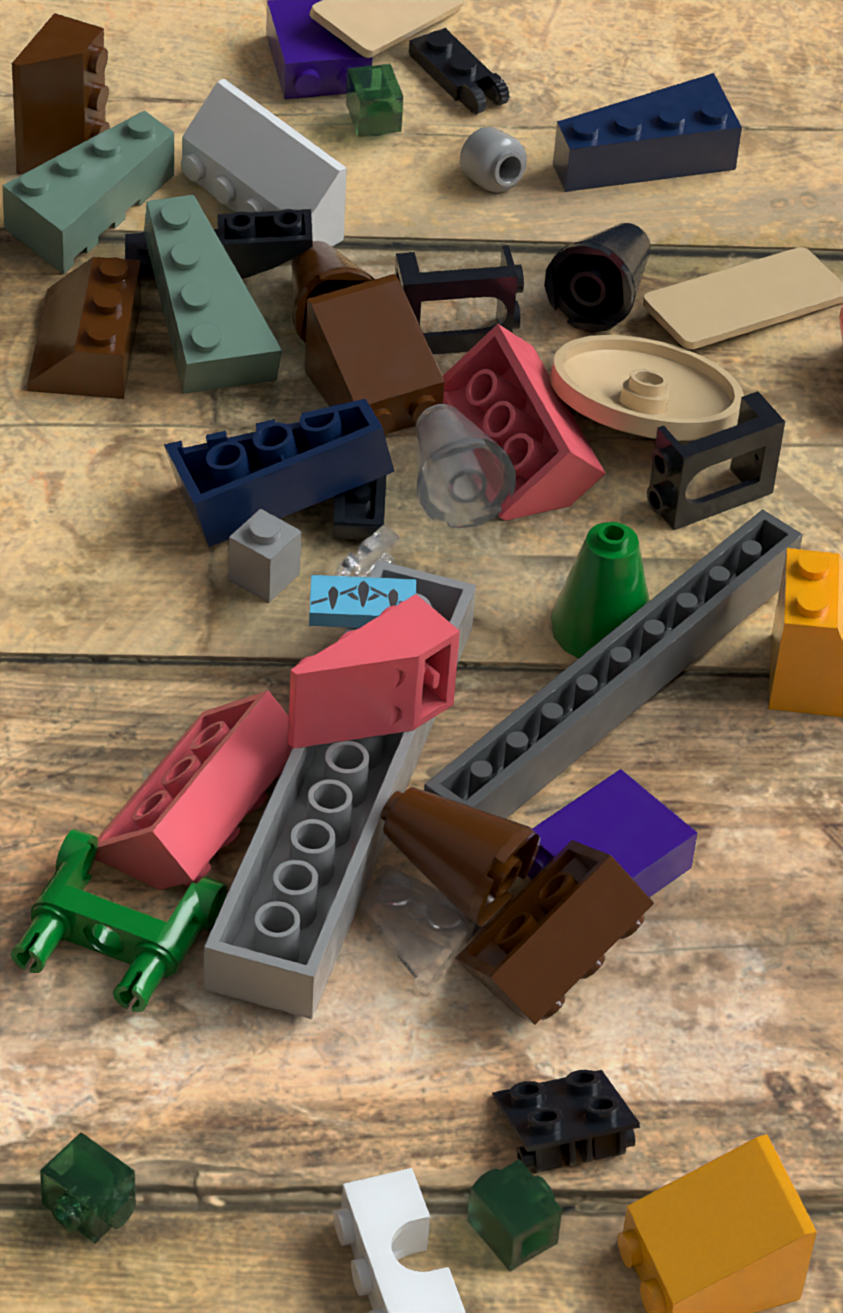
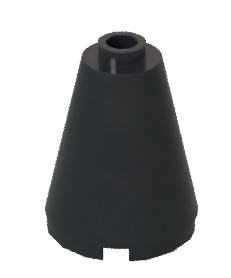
[544,223,651,332]

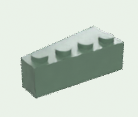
[2,111,174,274]
[144,195,282,394]

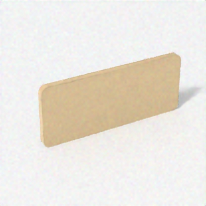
[309,0,464,58]
[643,247,843,350]

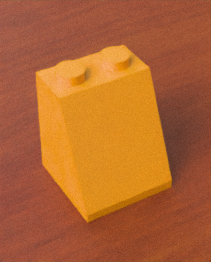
[768,548,843,717]
[617,1134,817,1313]

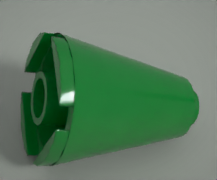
[551,522,650,659]

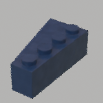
[553,73,742,192]
[164,399,395,547]

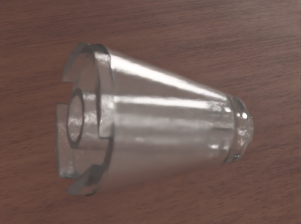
[416,404,516,529]

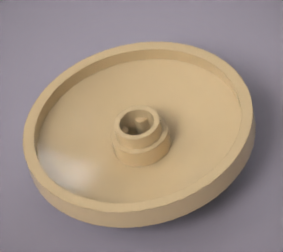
[550,335,744,441]

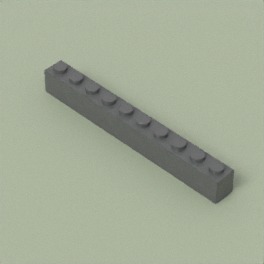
[424,509,803,819]

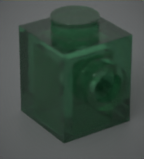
[346,64,404,137]
[40,1132,136,1244]
[467,1159,563,1271]

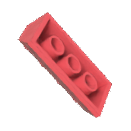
[442,324,606,521]
[95,690,293,890]

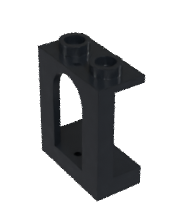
[395,245,524,355]
[647,391,786,530]

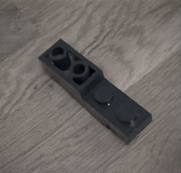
[125,209,313,279]

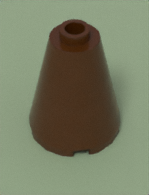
[291,241,375,343]
[380,787,541,927]

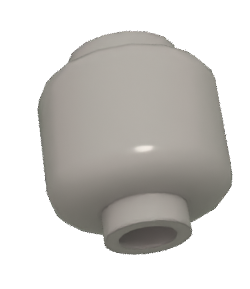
[459,127,527,193]

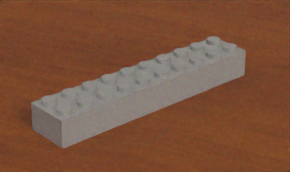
[204,560,476,1019]

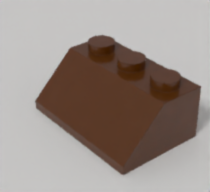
[12,13,110,175]
[27,257,141,399]
[455,840,654,1025]

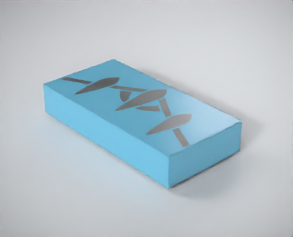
[309,575,416,628]

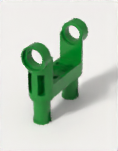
[11,828,228,1012]

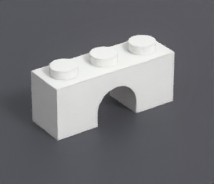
[334,1168,466,1313]

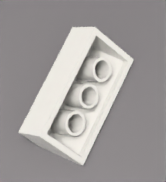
[181,79,347,246]

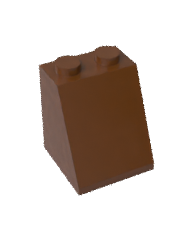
[305,274,445,435]

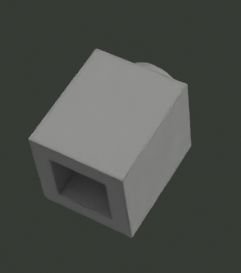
[229,509,301,603]

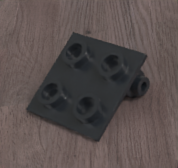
[492,1070,640,1174]

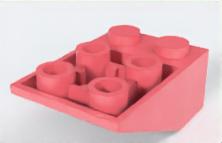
[288,594,460,749]

